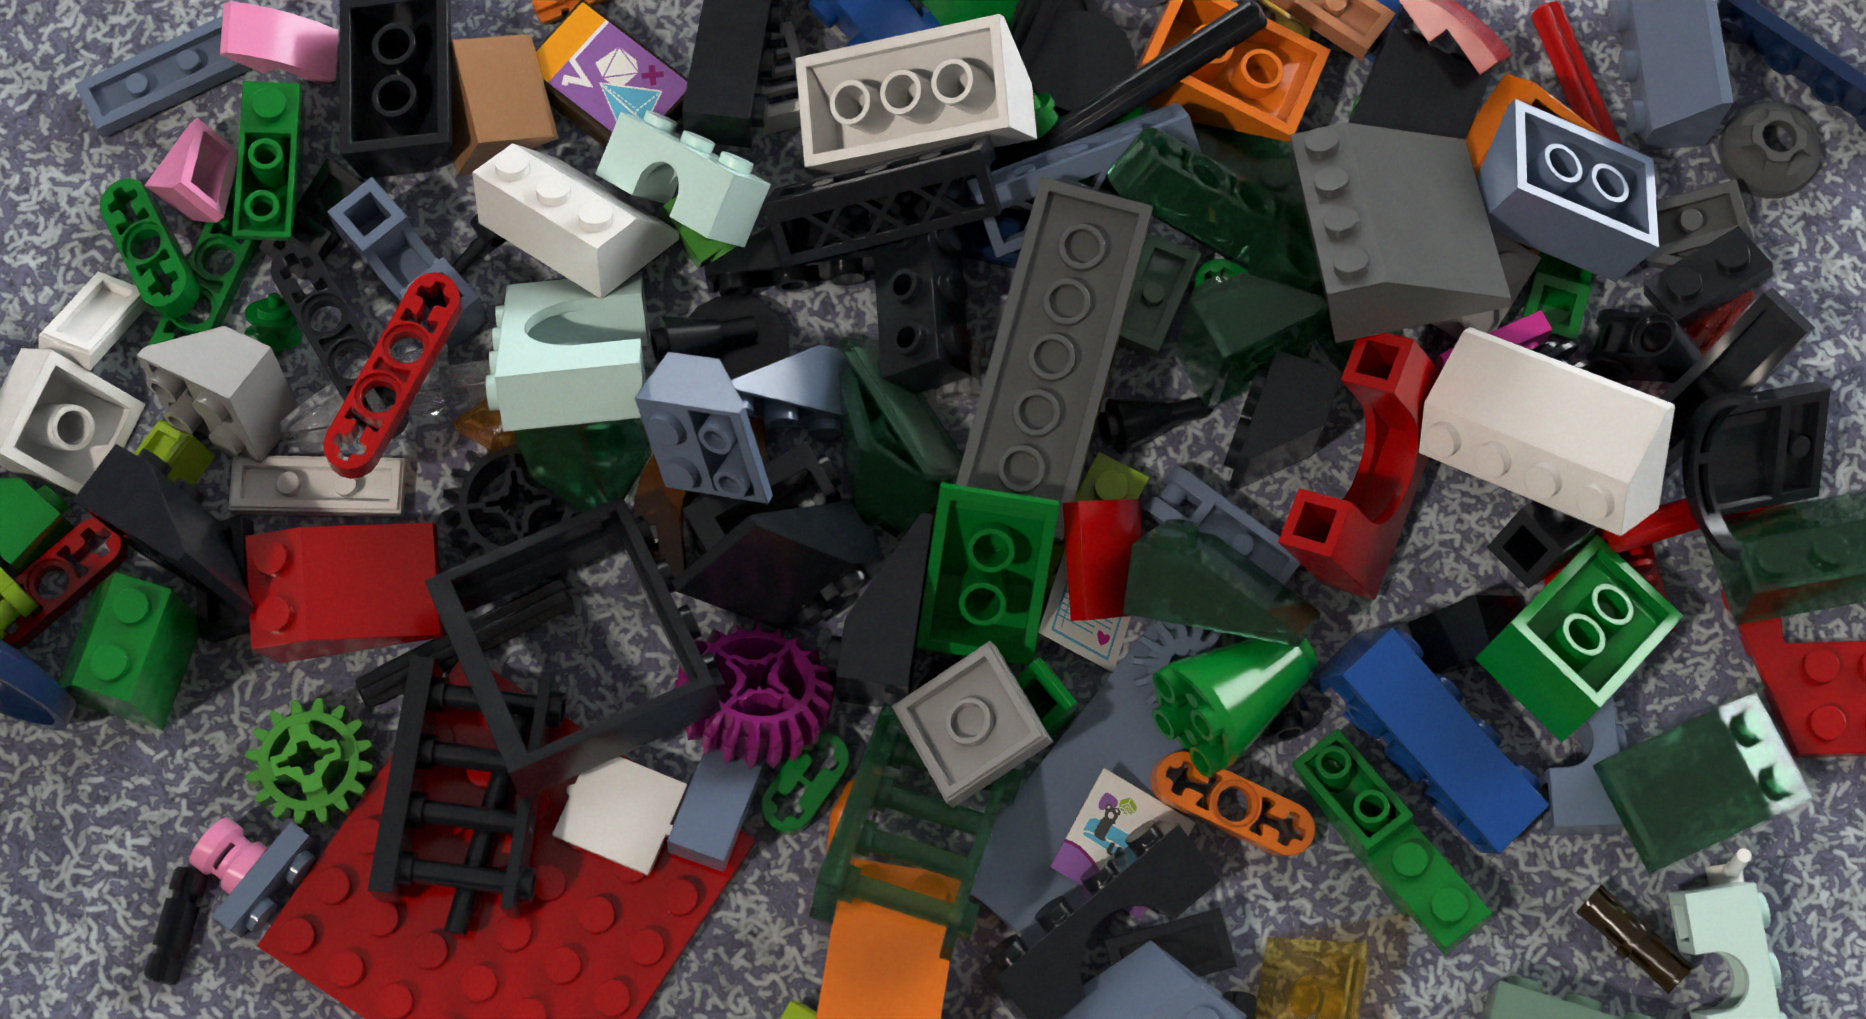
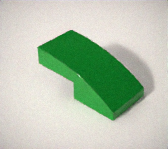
[1521,251,1592,341]

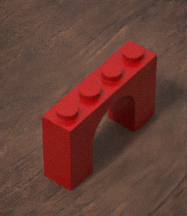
[1278,333,1441,600]

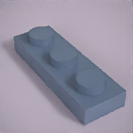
[75,16,251,138]

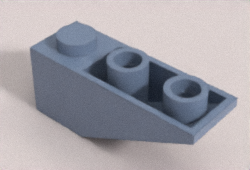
[731,344,865,439]

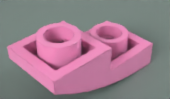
[220,1,339,85]

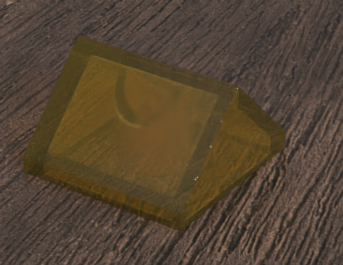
[1255,937,1370,1019]

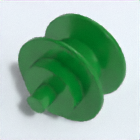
[244,293,302,357]

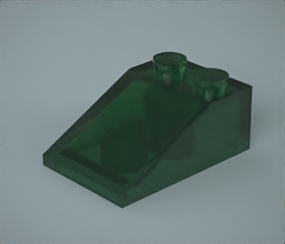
[1123,519,1321,647]
[1593,693,1813,874]

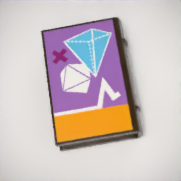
[535,0,688,149]

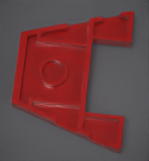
[1721,584,1866,758]

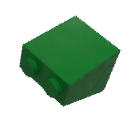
[58,572,200,731]

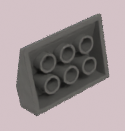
[1290,122,1512,343]

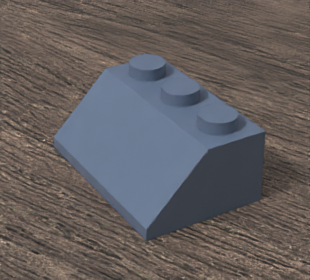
[1610,0,1734,151]
[1476,99,1659,282]

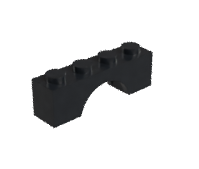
[979,820,1221,1019]

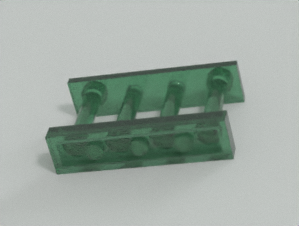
[809,703,1024,961]

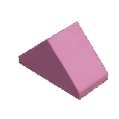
[144,117,238,223]

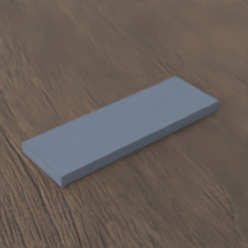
[953,607,1220,936]

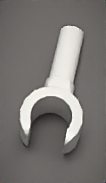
[1706,848,1752,886]

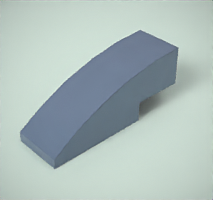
[667,750,768,872]

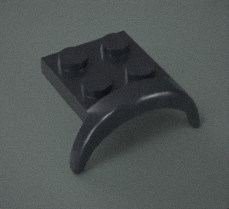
[1682,381,1831,561]

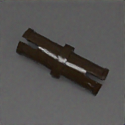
[1576,884,1694,994]

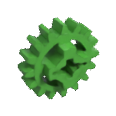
[245,698,377,829]

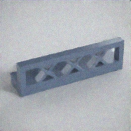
[967,102,1209,257]

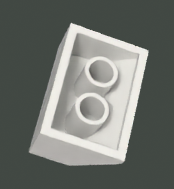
[472,143,679,299]

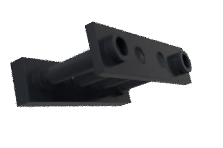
[368,655,567,919]

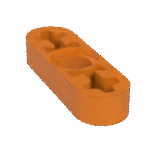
[1150,752,1315,857]

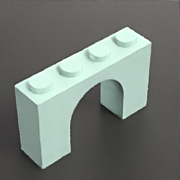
[486,271,649,432]

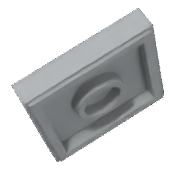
[892,641,1053,808]

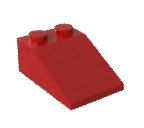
[245,522,444,663]

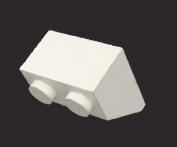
[0,348,146,497]

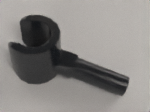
[451,214,507,276]

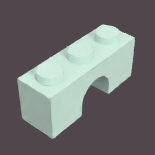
[596,110,771,247]
[1668,881,1788,1019]

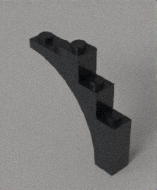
[1487,287,1815,589]

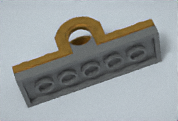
[956,177,1153,546]

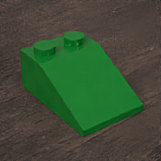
[916,483,1060,666]
[1474,535,1683,742]

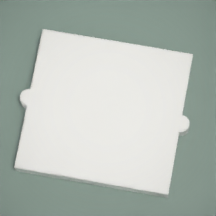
[552,756,688,876]

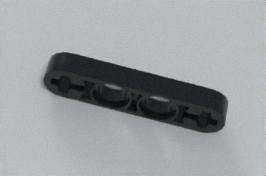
[270,244,409,439]

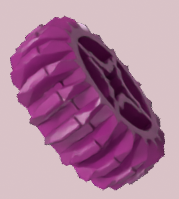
[674,622,834,770]

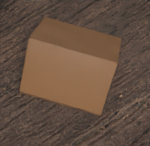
[450,34,558,176]

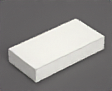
[39,271,147,370]

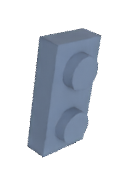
[212,821,320,938]

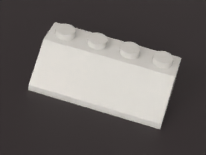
[795,14,1037,175]
[1419,327,1675,536]

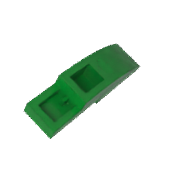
[1292,728,1492,956]

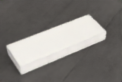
[228,455,407,517]

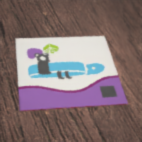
[1050,768,1196,919]

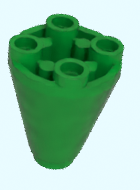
[1152,630,1317,778]

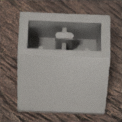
[137,326,301,464]

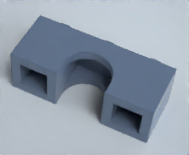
[327,177,489,355]
[1532,686,1632,836]

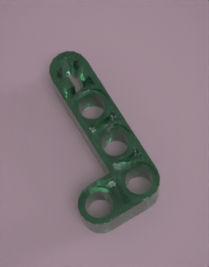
[1108,127,1321,317]

